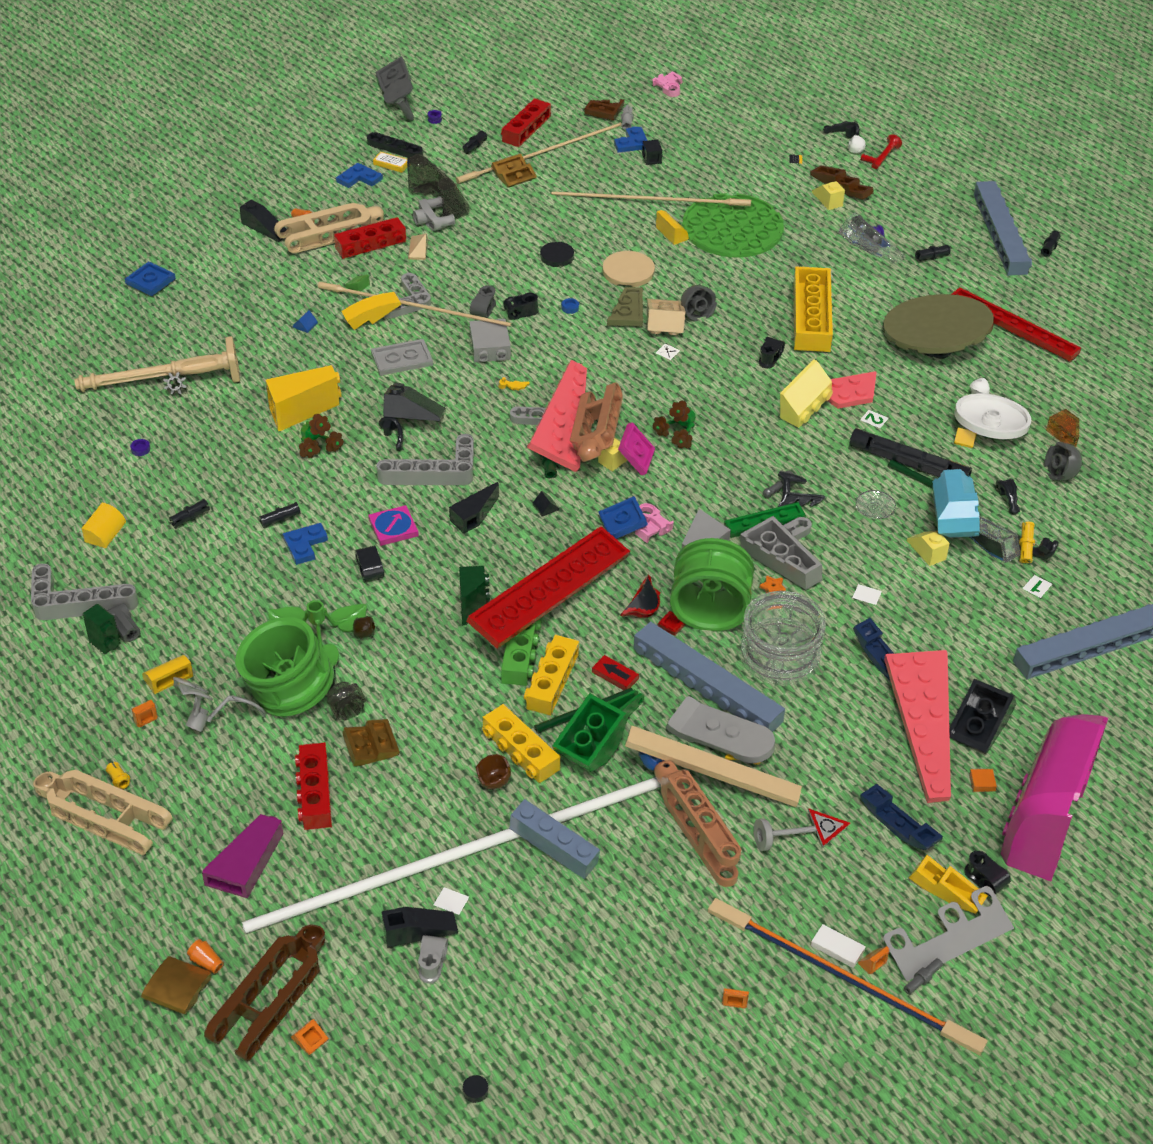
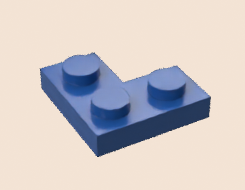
[614,126,648,153]
[336,163,383,188]
[283,523,328,565]

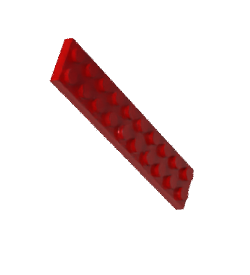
[466,526,630,649]

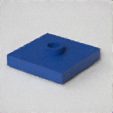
[125,261,176,296]
[598,496,648,539]

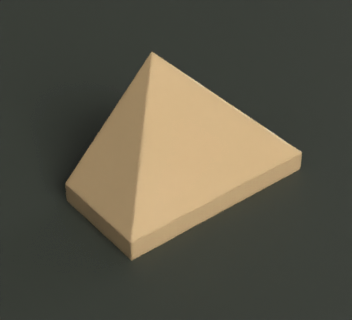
[408,233,428,260]

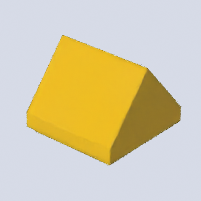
[954,427,977,448]

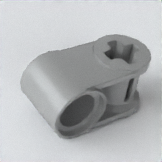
[418,935,448,984]

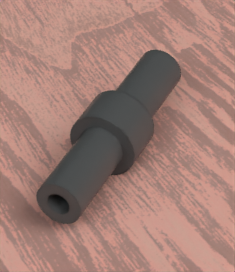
[904,958,943,995]

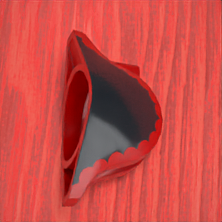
[620,574,661,618]

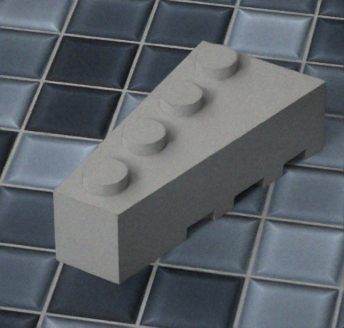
[740,516,822,590]

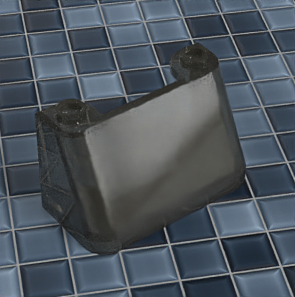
[407,154,470,220]

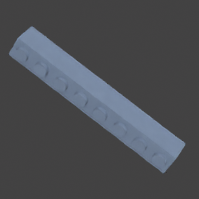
[973,181,1032,276]
[1013,604,1153,680]
[634,622,785,732]

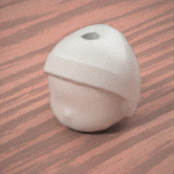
[848,135,866,154]
[970,378,990,394]

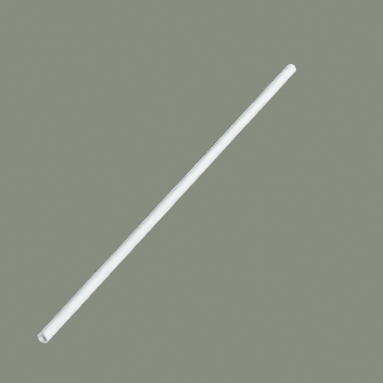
[242,777,661,934]

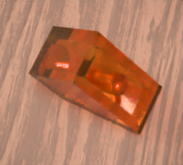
[1046,409,1079,447]

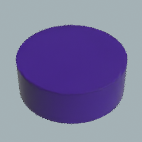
[130,439,150,456]

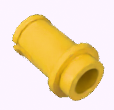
[105,762,130,789]

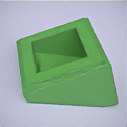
[345,275,370,292]

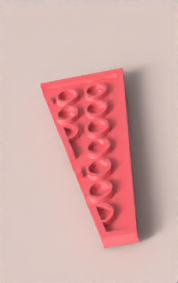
[527,360,587,472]
[884,650,951,803]

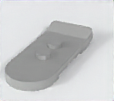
[666,696,775,763]

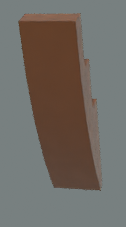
[810,165,874,200]

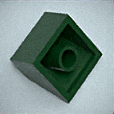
[459,566,490,625]

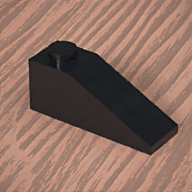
[239,199,287,243]

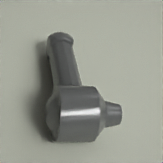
[763,470,795,498]

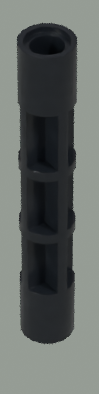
[849,428,972,477]

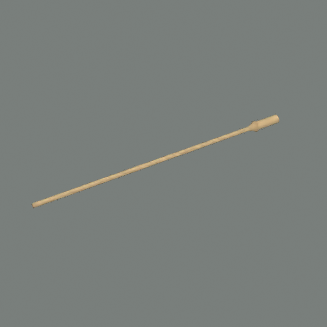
[456,123,622,184]
[551,191,751,206]
[318,281,511,327]

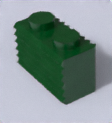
[83,604,121,654]

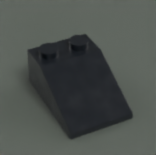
[383,383,446,421]
[949,679,1017,754]

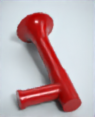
[861,134,902,169]

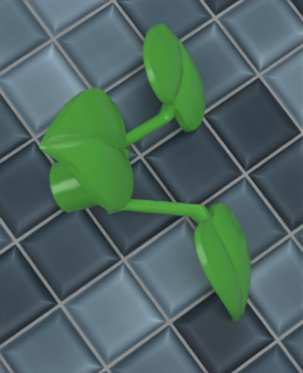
[268,600,367,667]

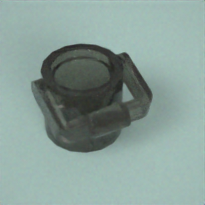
[327,682,367,720]

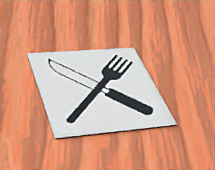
[656,344,680,360]

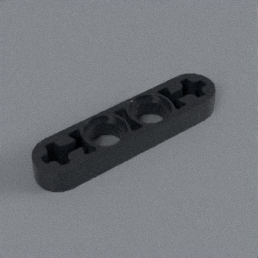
[367,132,423,160]

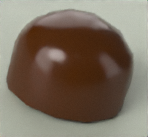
[476,754,511,790]

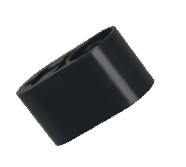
[355,545,384,582]

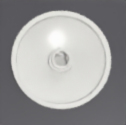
[954,394,1031,439]

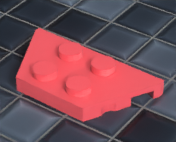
[826,371,876,409]

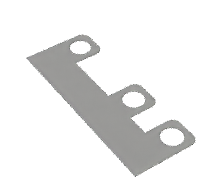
[884,886,1014,981]

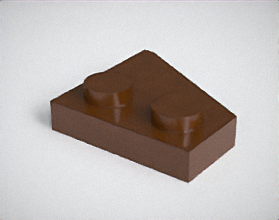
[584,99,625,121]

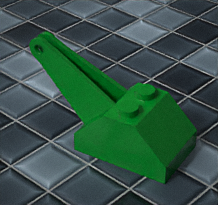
[552,690,645,772]

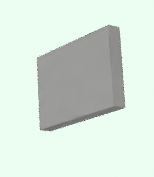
[371,339,433,376]

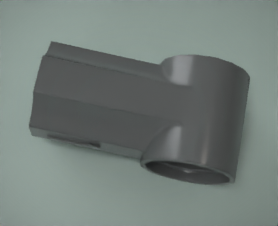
[107,603,141,642]

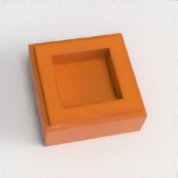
[132,699,158,728]
[969,769,997,792]

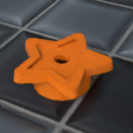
[759,575,786,596]

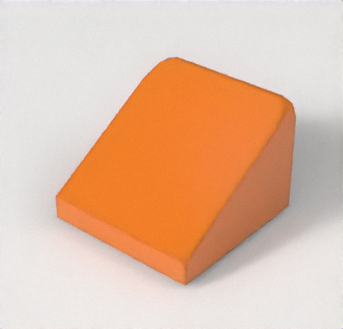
[858,946,890,974]
[722,988,749,1009]
[291,1019,329,1055]

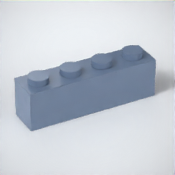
[509,799,600,879]

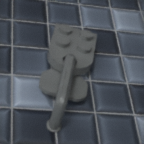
[376,56,414,121]

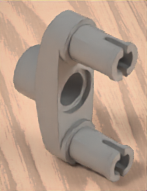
[413,197,455,231]

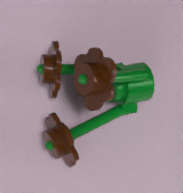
[652,400,696,449]
[299,414,344,458]

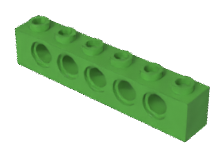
[501,577,542,686]

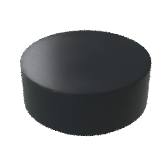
[463,1075,488,1103]

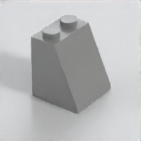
[682,509,730,548]

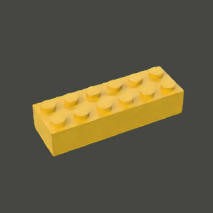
[793,266,833,352]

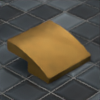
[491,153,537,187]
[342,719,400,766]
[141,956,212,1015]

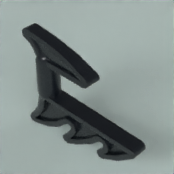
[777,472,825,507]

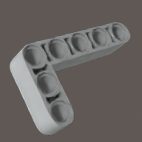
[376,434,474,485]
[31,563,138,620]

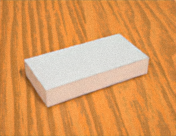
[811,925,866,968]

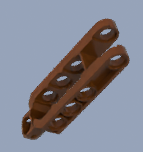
[204,925,325,1061]

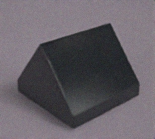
[533,491,559,516]

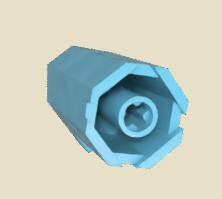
[933,469,980,538]

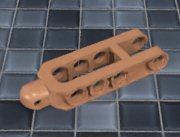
[570,382,623,462]
[654,760,741,887]

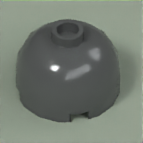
[680,284,717,321]
[1044,442,1082,481]

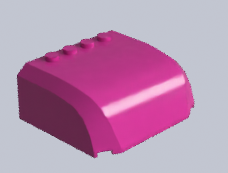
[1001,714,1108,881]

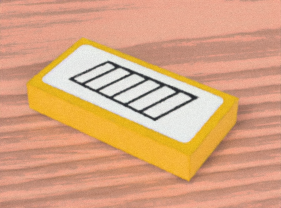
[373,152,410,173]

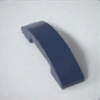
[853,618,894,680]
[860,784,943,850]

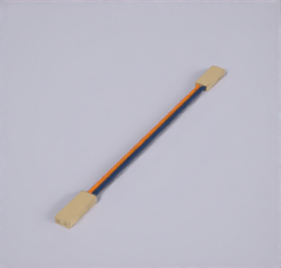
[708,898,988,1056]

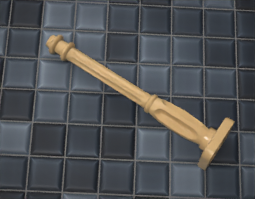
[74,336,240,392]

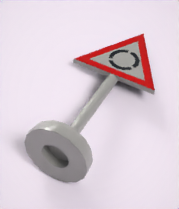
[754,808,851,851]

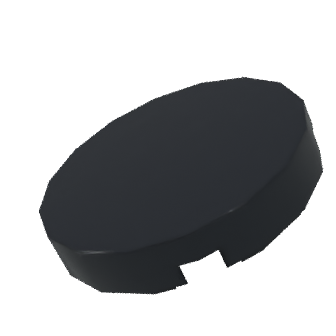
[540,242,574,267]

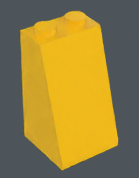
[265,365,342,431]

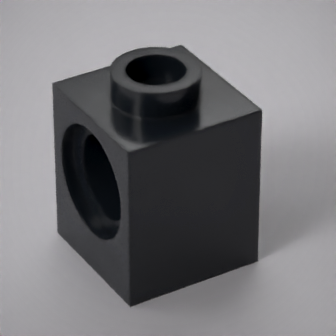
[642,140,663,165]

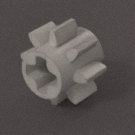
[164,372,187,395]

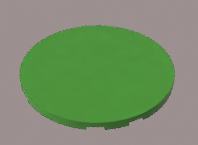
[682,193,784,258]

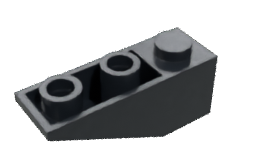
[449,482,499,534]
[381,907,458,948]

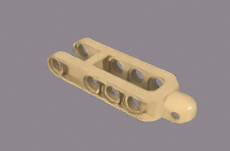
[274,203,384,253]
[33,770,173,855]

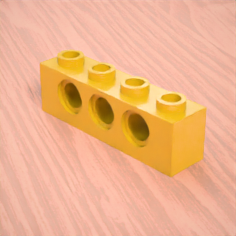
[524,635,579,716]
[482,704,560,784]

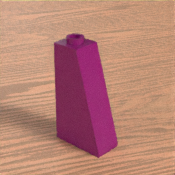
[202,814,284,899]

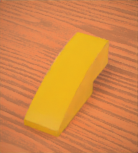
[342,292,401,330]
[909,855,988,914]

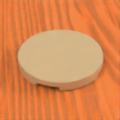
[603,251,655,287]

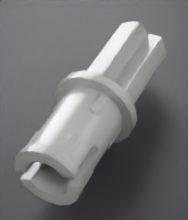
[621,105,634,130]

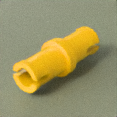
[1019,522,1035,564]

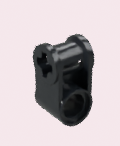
[503,292,539,320]
[759,337,785,369]
[964,851,1011,896]

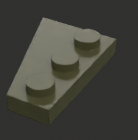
[607,287,643,326]

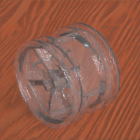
[740,591,826,686]

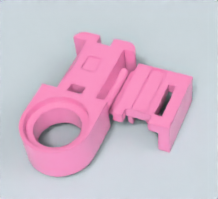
[652,71,682,97]
[634,503,674,543]

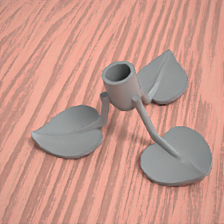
[173,677,266,732]

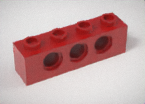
[501,98,551,147]
[334,217,406,259]
[295,742,332,830]

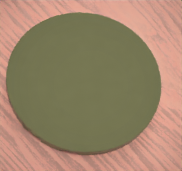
[884,294,994,354]

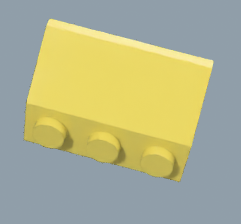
[780,359,833,428]

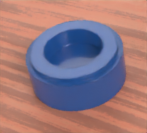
[561,298,579,314]

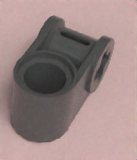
[470,285,496,318]

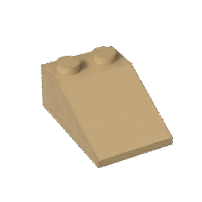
[647,299,685,335]

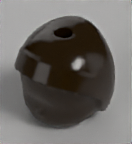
[353,616,375,638]

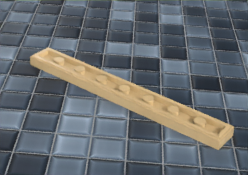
[625,726,802,807]

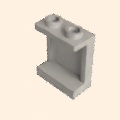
[469,319,511,362]

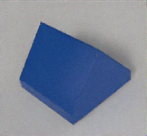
[292,310,318,333]

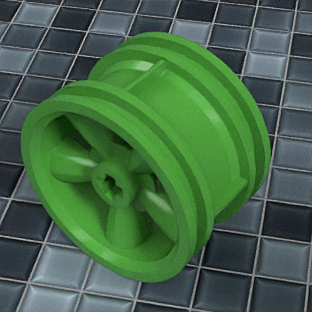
[670,538,754,631]
[235,617,334,716]

